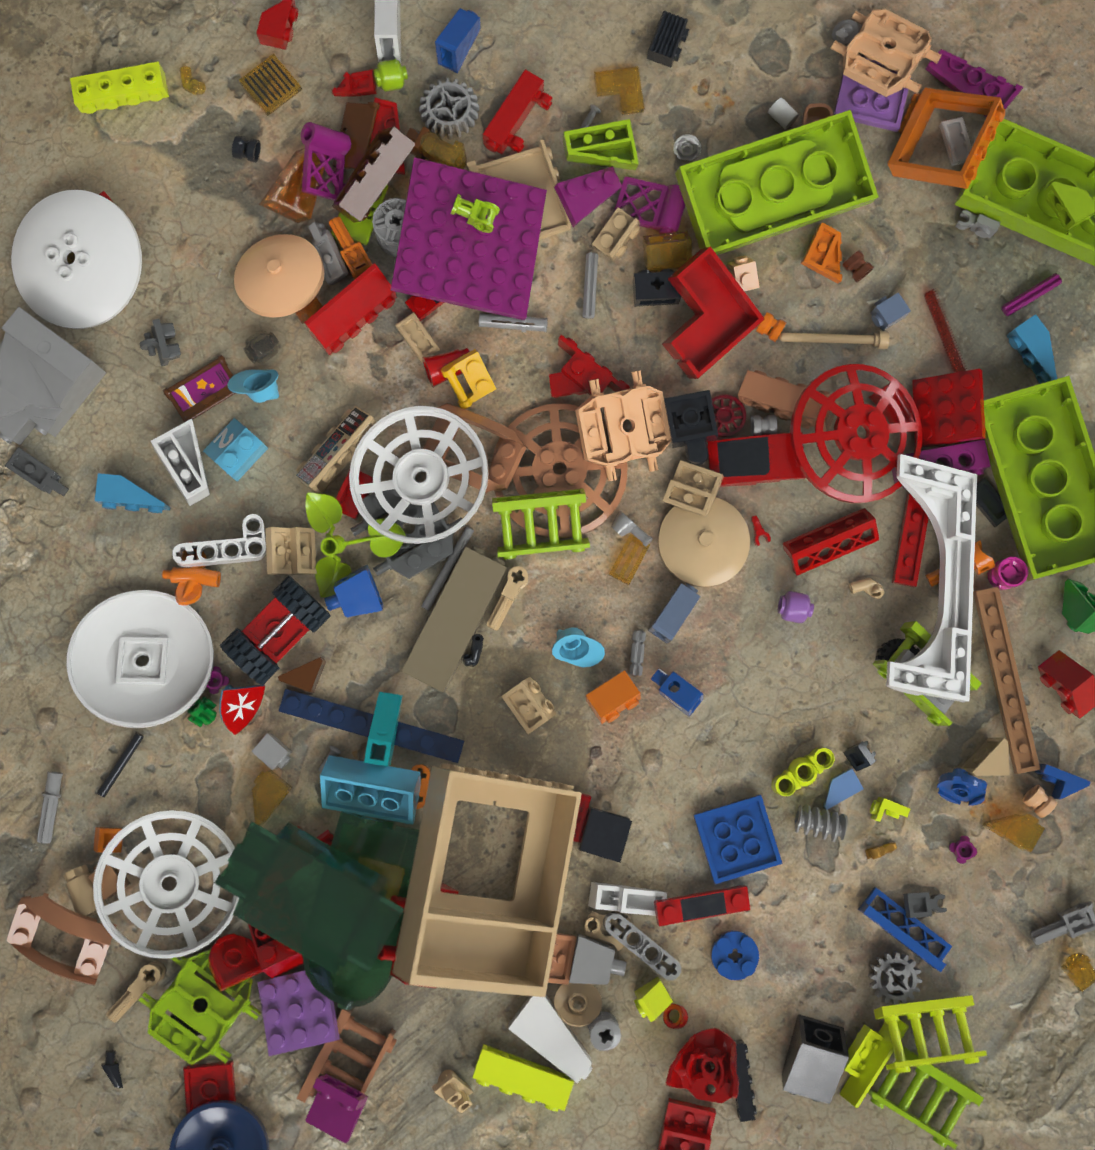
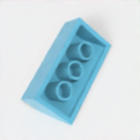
[320,755,421,825]

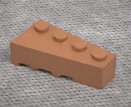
[738,370,835,432]

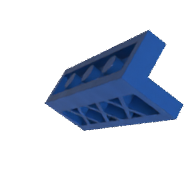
[858,887,952,972]

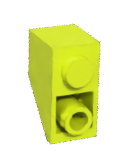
[633,977,673,1022]

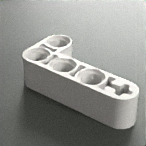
[172,514,266,567]

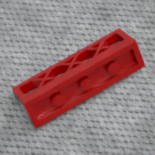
[782,508,880,576]

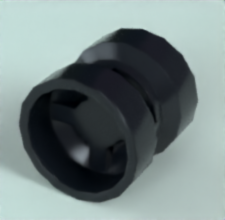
[232,135,261,163]

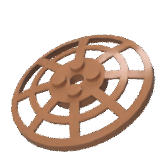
[491,404,627,539]

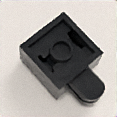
[664,390,718,465]

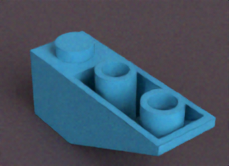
[1006,314,1057,384]
[94,473,171,513]

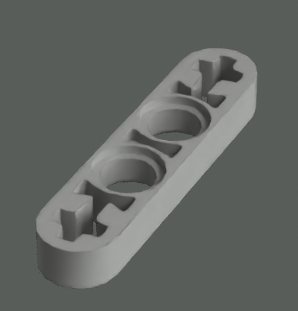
[603,912,681,980]

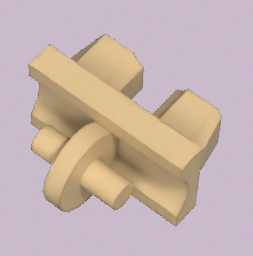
[431,1070,473,1113]

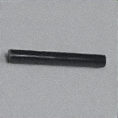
[97,732,144,798]

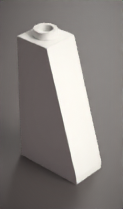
[374,0,401,64]
[508,995,592,1083]

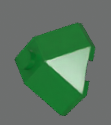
[1062,579,1095,634]

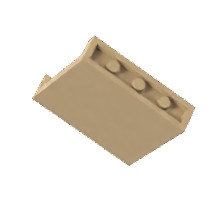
[466,140,571,240]

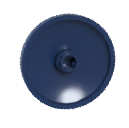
[169,1100,269,1150]

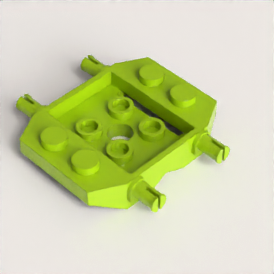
[138,949,262,1065]

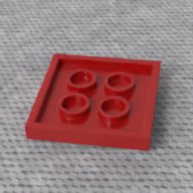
[912,368,986,447]

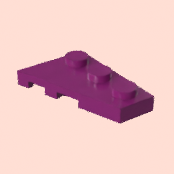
[554,167,622,227]

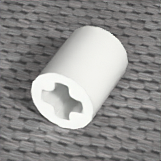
[768,97,799,130]

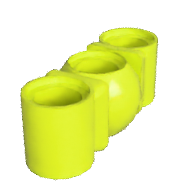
[771,748,835,796]

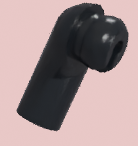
[463,634,484,667]

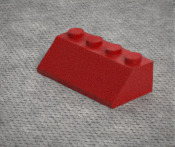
[304,263,397,355]

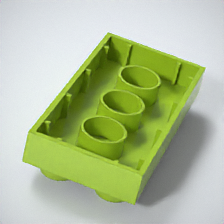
[954,119,1095,266]
[982,376,1095,581]

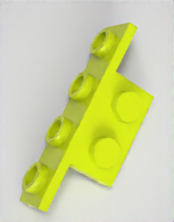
[839,1019,909,1108]

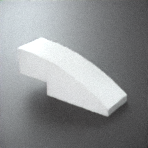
[588,882,667,916]

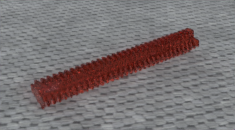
[923,289,968,372]

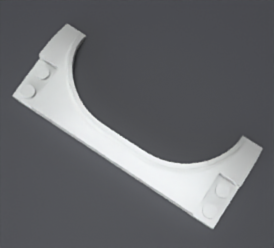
[886,454,977,702]

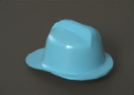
[227,370,279,403]
[552,627,605,667]

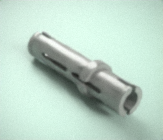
[479,313,548,333]

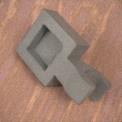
[955,210,1000,239]

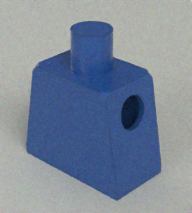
[324,564,384,617]

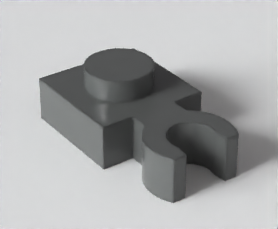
[903,892,947,918]

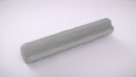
[582,252,598,319]

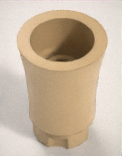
[64,865,108,917]

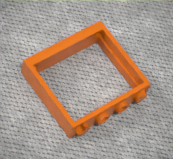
[887,88,1005,189]

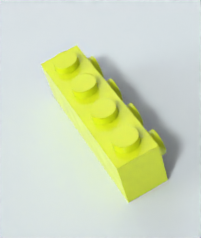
[70,62,169,114]
[472,1044,574,1112]

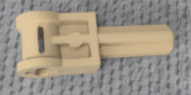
[487,566,528,631]
[106,961,166,1023]

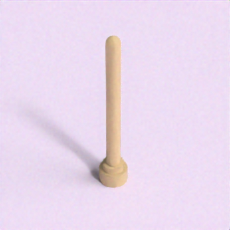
[779,331,890,349]

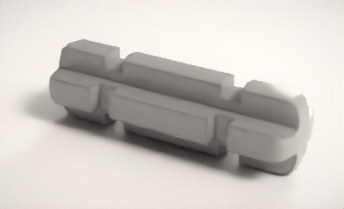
[629,630,646,676]

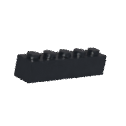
[734,1039,757,1122]

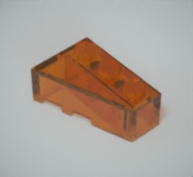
[259,148,326,223]

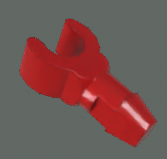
[751,515,771,547]

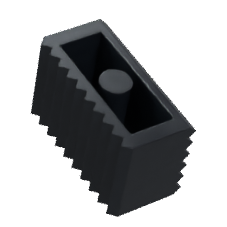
[647,11,690,68]

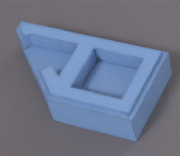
[823,768,864,810]

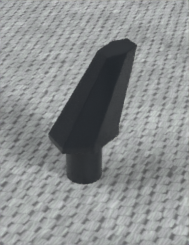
[101,1050,123,1088]

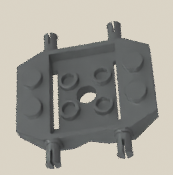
[350,479,466,579]

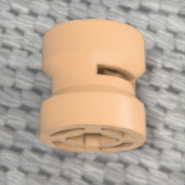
[1022,785,1057,818]

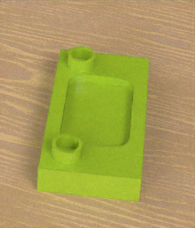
[675,110,879,255]

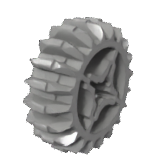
[419,77,479,139]

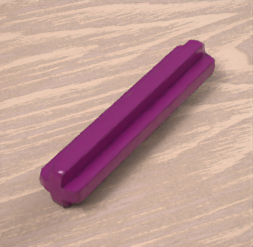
[1001,273,1062,316]

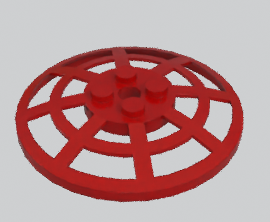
[790,364,922,503]

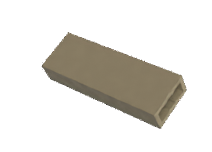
[402,546,507,693]

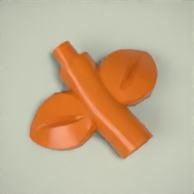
[162,542,221,606]

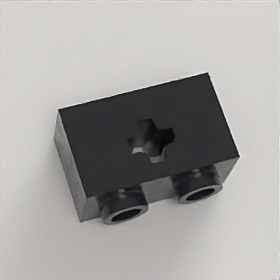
[633,269,681,307]

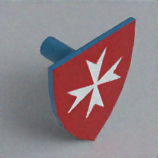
[219,685,265,735]

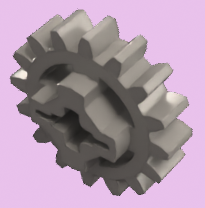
[868,951,922,1005]

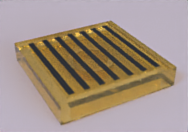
[239,54,302,116]

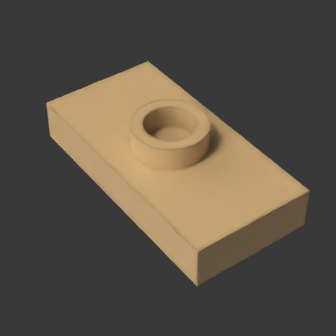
[395,312,440,363]

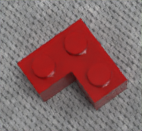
[1038,650,1095,719]

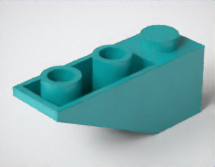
[364,692,403,766]

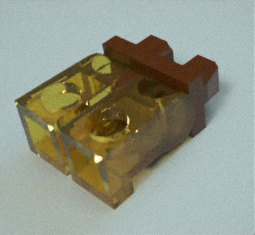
[406,127,467,169]

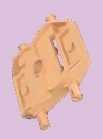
[831,9,942,97]
[575,370,671,481]

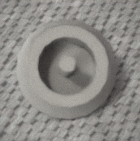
[832,20,859,46]

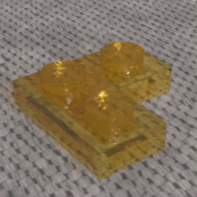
[594,67,644,115]

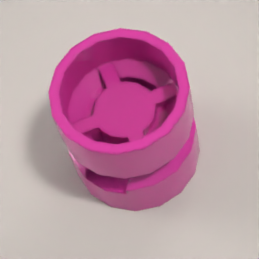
[987,557,1028,590]

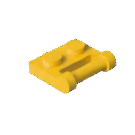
[441,349,496,409]

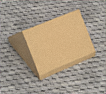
[961,738,1010,776]

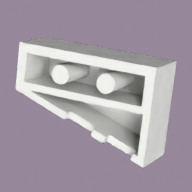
[151,419,210,506]

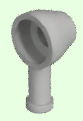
[612,511,653,547]

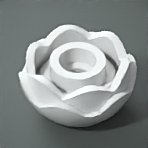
[674,134,701,161]

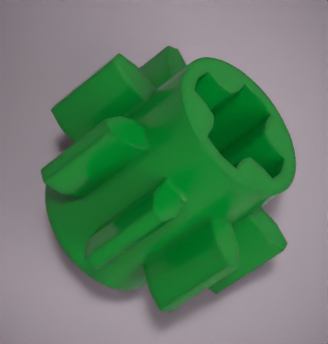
[187,696,217,727]

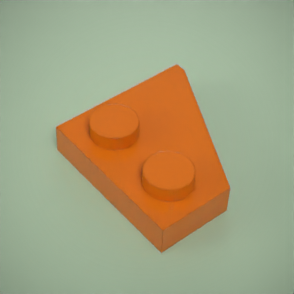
[801,222,842,284]

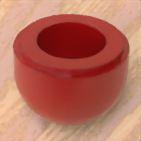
[663,1004,688,1029]

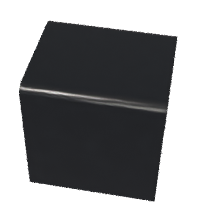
[577,806,632,863]

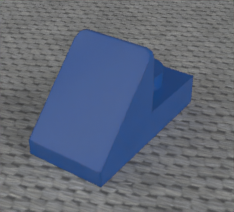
[1035,764,1091,800]

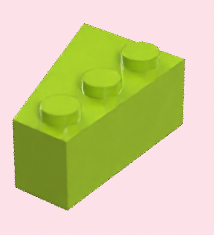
[562,119,639,171]

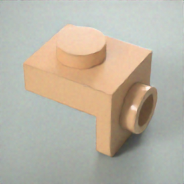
[728,256,760,292]

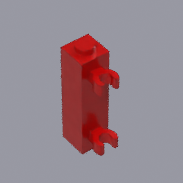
[483,69,553,155]

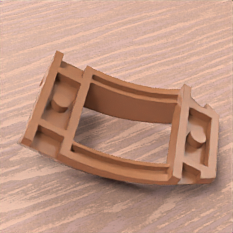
[423,403,526,494]
[7,893,116,986]

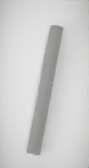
[421,527,474,611]

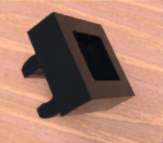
[843,741,876,772]

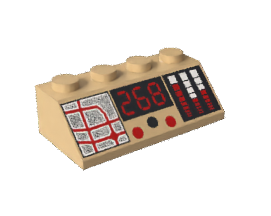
[295,406,376,494]

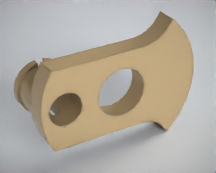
[584,911,631,951]

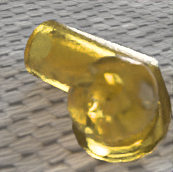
[180,66,206,95]

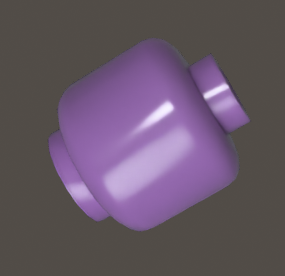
[778,591,814,623]

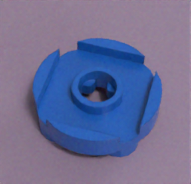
[937,768,987,806]
[711,930,759,980]

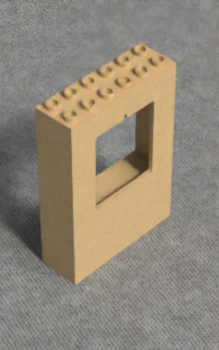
[392,763,582,997]

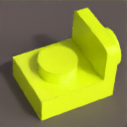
[870,797,910,822]

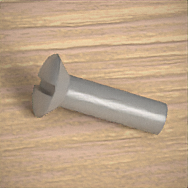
[580,105,601,128]
[318,745,341,772]

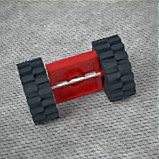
[220,575,331,686]

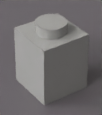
[252,733,292,770]

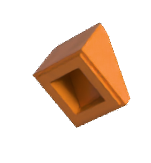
[93,827,123,853]

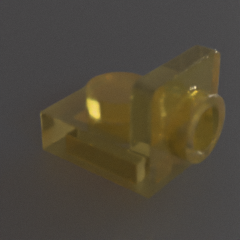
[1061,953,1095,992]

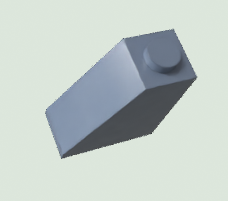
[648,583,701,644]

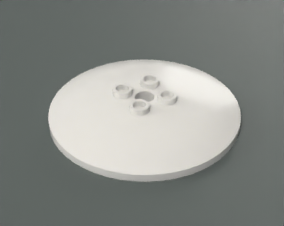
[11,190,142,329]
[66,590,214,728]

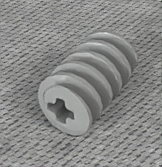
[795,804,848,842]
[588,1011,621,1051]

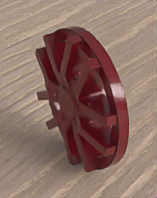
[712,395,746,437]

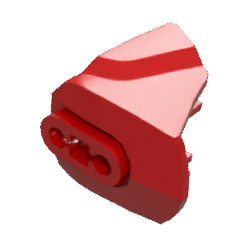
[666,1028,739,1103]

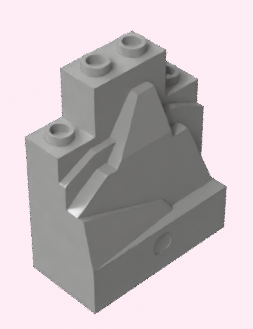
[0,307,106,445]

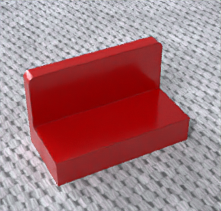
[336,470,373,520]

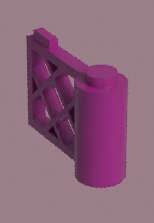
[301,122,351,201]
[614,176,685,238]

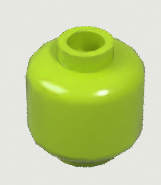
[374,59,408,92]

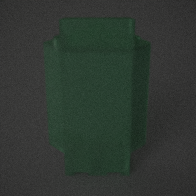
[214,821,404,974]

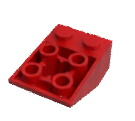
[243,886,316,978]

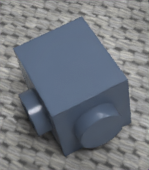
[871,292,911,331]

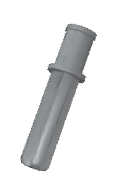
[37,771,63,844]

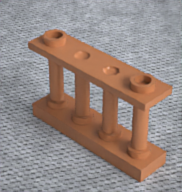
[296,1004,397,1103]

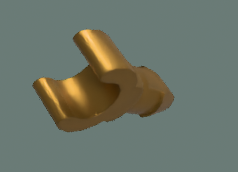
[865,842,897,859]

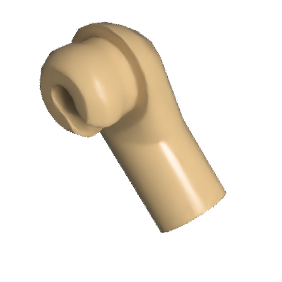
[849,578,884,599]

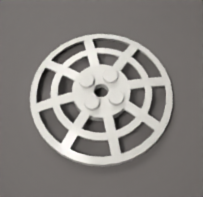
[349,406,489,544]
[93,810,243,959]

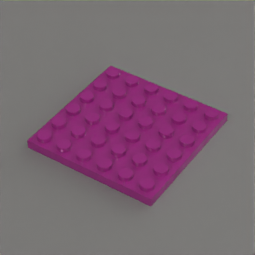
[390,157,547,320]

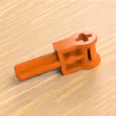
[329,216,373,280]

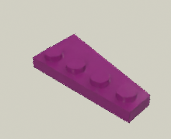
[925,49,1024,117]

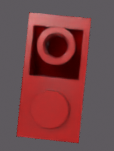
[256,0,299,50]

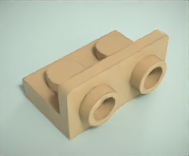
[592,207,641,261]
[501,677,556,734]

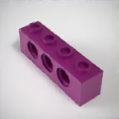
[892,440,991,489]

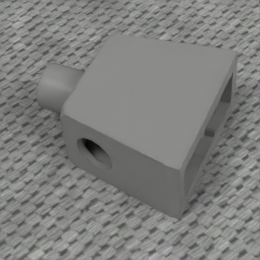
[569,933,626,985]

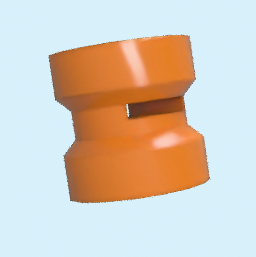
[756,312,787,342]

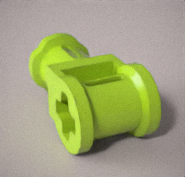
[450,194,500,233]

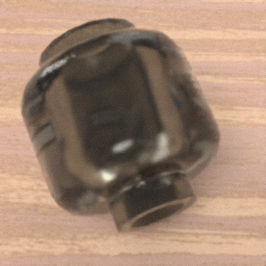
[243,330,279,364]

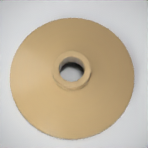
[554,983,602,1027]

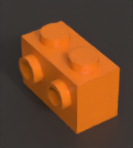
[585,670,641,724]

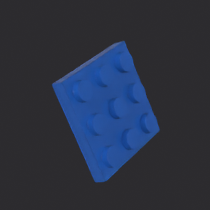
[693,795,783,884]

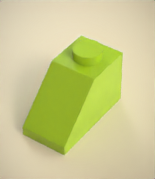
[1043,181,1095,231]

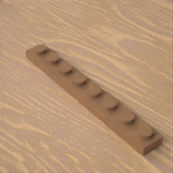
[973,587,1040,774]

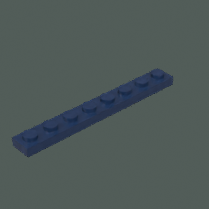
[279,689,465,763]

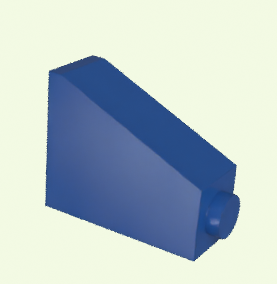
[435,8,481,73]

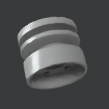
[372,198,406,257]

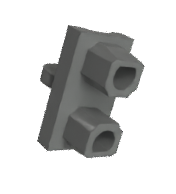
[139,319,181,366]

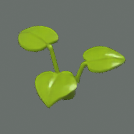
[305,492,406,598]

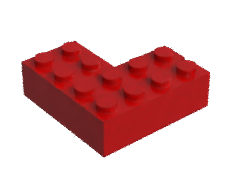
[662,246,765,379]

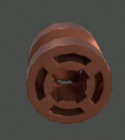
[842,250,874,283]

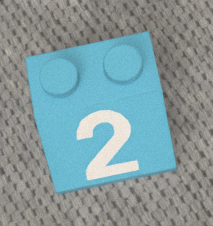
[203,418,268,481]

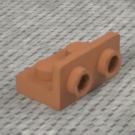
[548,933,577,985]

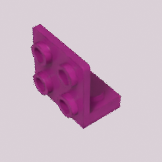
[305,1074,369,1143]

